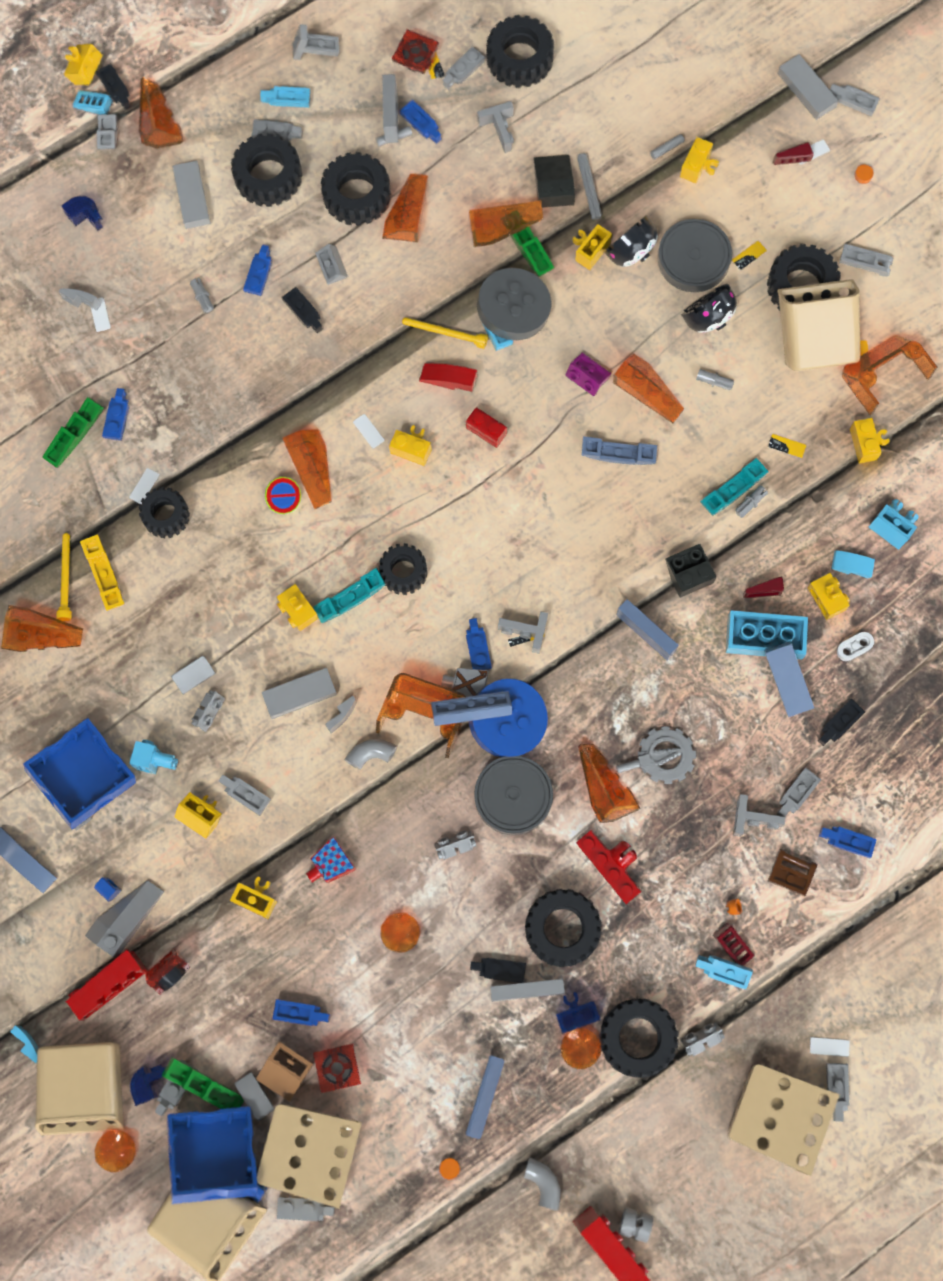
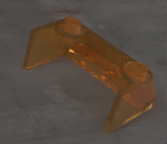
[842,335,938,416]
[376,673,466,759]

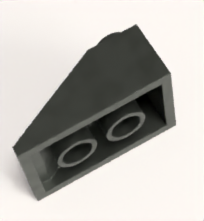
[533,155,575,208]

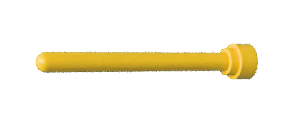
[402,317,488,349]
[56,533,72,621]

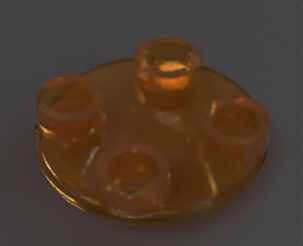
[380,913,420,953]
[560,1028,601,1069]
[95,1130,136,1172]

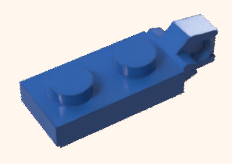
[399,100,442,144]
[243,244,272,296]
[102,388,129,441]
[466,618,492,670]
[819,826,877,859]
[272,999,330,1026]

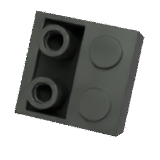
[665,544,717,598]

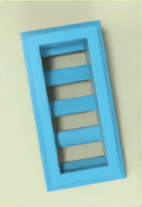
[72,90,112,115]

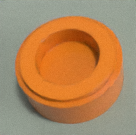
[854,164,874,184]
[439,1158,460,1180]

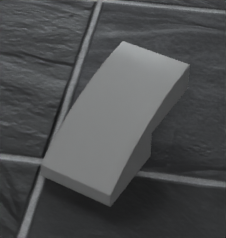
[97,115,117,150]
[58,288,101,311]
[325,696,357,733]
[235,1072,275,1121]

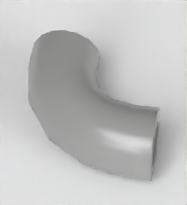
[344,739,397,770]
[524,1158,561,1211]

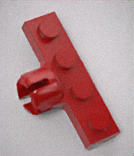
[576,830,642,904]

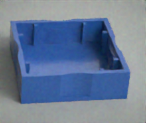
[23,718,136,830]
[167,1107,258,1204]

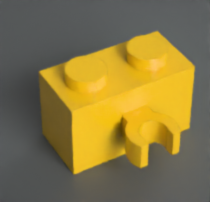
[63,44,103,85]
[680,137,719,184]
[573,224,612,270]
[850,418,890,464]
[389,425,432,466]
[808,573,850,620]
[276,584,319,631]
[174,792,222,839]
[230,877,277,919]

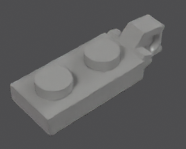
[443,46,485,89]
[830,84,879,116]
[251,119,302,141]
[777,768,821,817]
[219,775,271,816]
[155,1060,199,1116]
[826,1063,849,1122]
[277,1197,335,1221]

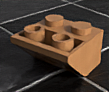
[256,1042,313,1102]

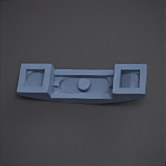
[581,436,657,465]
[0,827,57,893]

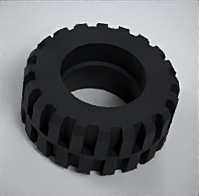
[486,15,554,88]
[231,133,302,207]
[321,152,391,226]
[767,244,841,310]
[525,889,602,967]
[599,998,679,1078]

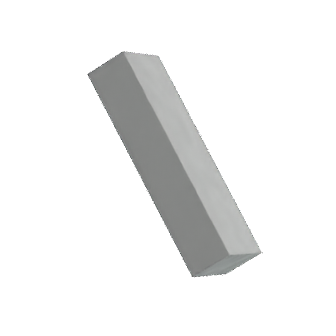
[777,54,838,120]
[382,74,399,143]
[173,161,211,229]
[262,668,337,719]
[490,979,564,1002]

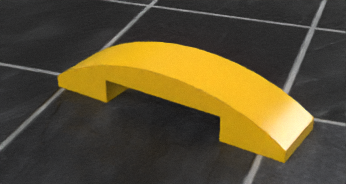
[80,534,125,611]

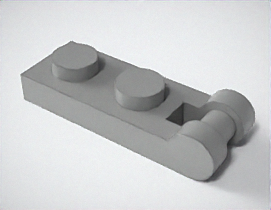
[839,244,894,277]

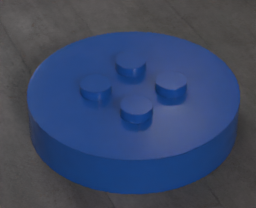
[469,679,548,757]

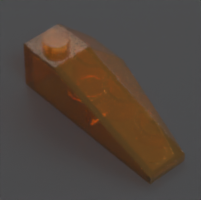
[139,77,183,149]
[383,174,428,243]
[468,201,544,247]
[613,354,684,423]
[282,429,332,509]
[1,605,83,652]
[578,744,640,823]

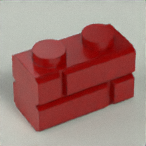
[466,407,507,448]

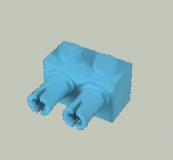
[869,499,919,550]
[129,739,178,775]

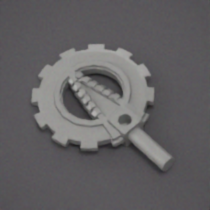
[616,726,696,784]

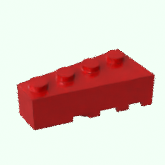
[66,950,148,1021]
[572,1205,651,1281]

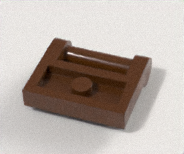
[768,848,817,897]

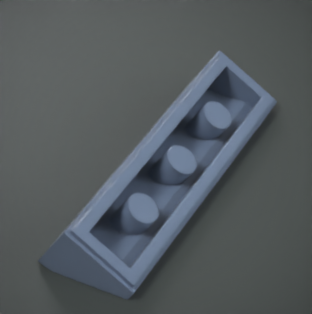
[431,691,512,726]
[466,1055,504,1139]

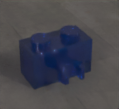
[555,992,601,1034]

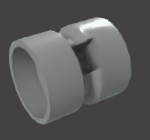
[618,1207,654,1243]

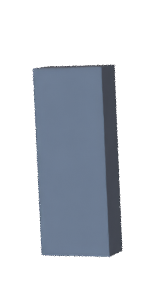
[616,599,679,661]
[764,641,814,717]

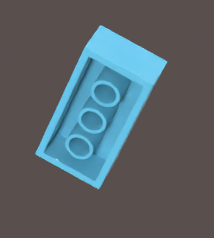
[725,610,808,660]

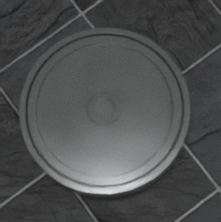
[657,219,732,292]
[477,268,551,340]
[474,756,553,835]

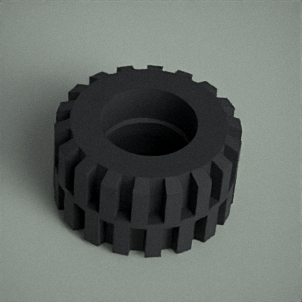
[139,487,190,539]
[379,543,427,595]

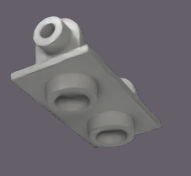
[191,690,225,732]
[434,831,476,860]
[680,1023,725,1056]

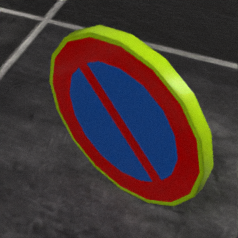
[264,477,301,514]

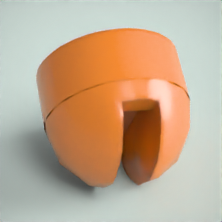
[726,898,742,915]

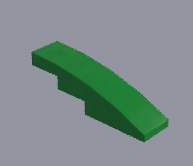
[501,210,555,277]
[42,397,104,468]
[162,1057,244,1109]

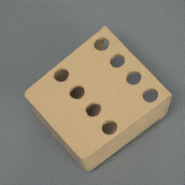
[778,279,860,371]
[35,1042,124,1136]
[727,1064,840,1176]
[257,1104,361,1209]
[147,1193,267,1281]

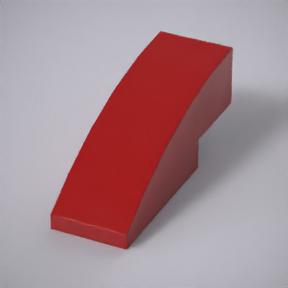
[419,363,477,392]

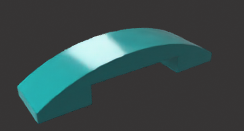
[700,458,769,516]
[313,568,386,623]

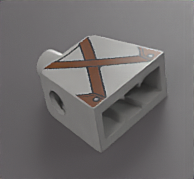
[441,668,488,699]

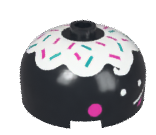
[604,215,657,267]
[681,284,737,333]

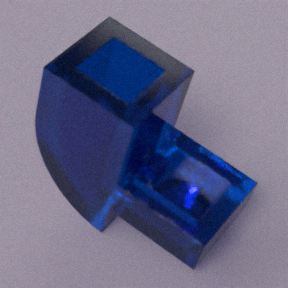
[61,196,103,231]
[130,1064,167,1106]

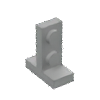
[292,24,339,60]
[477,101,514,153]
[498,611,548,654]
[733,794,786,837]

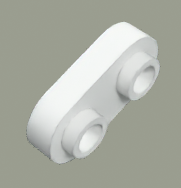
[837,632,874,661]

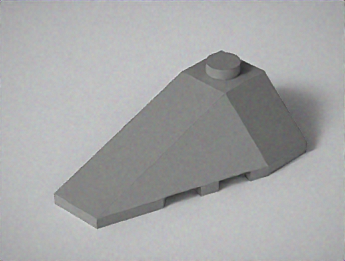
[85,881,164,958]

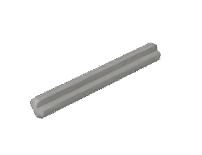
[577,153,602,220]

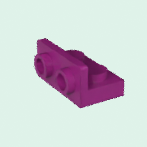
[565,353,611,396]

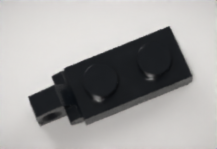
[95,63,131,110]
[281,287,323,334]
[818,698,865,746]
[470,958,526,983]

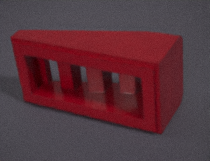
[773,142,814,165]
[743,576,784,598]
[713,923,755,966]

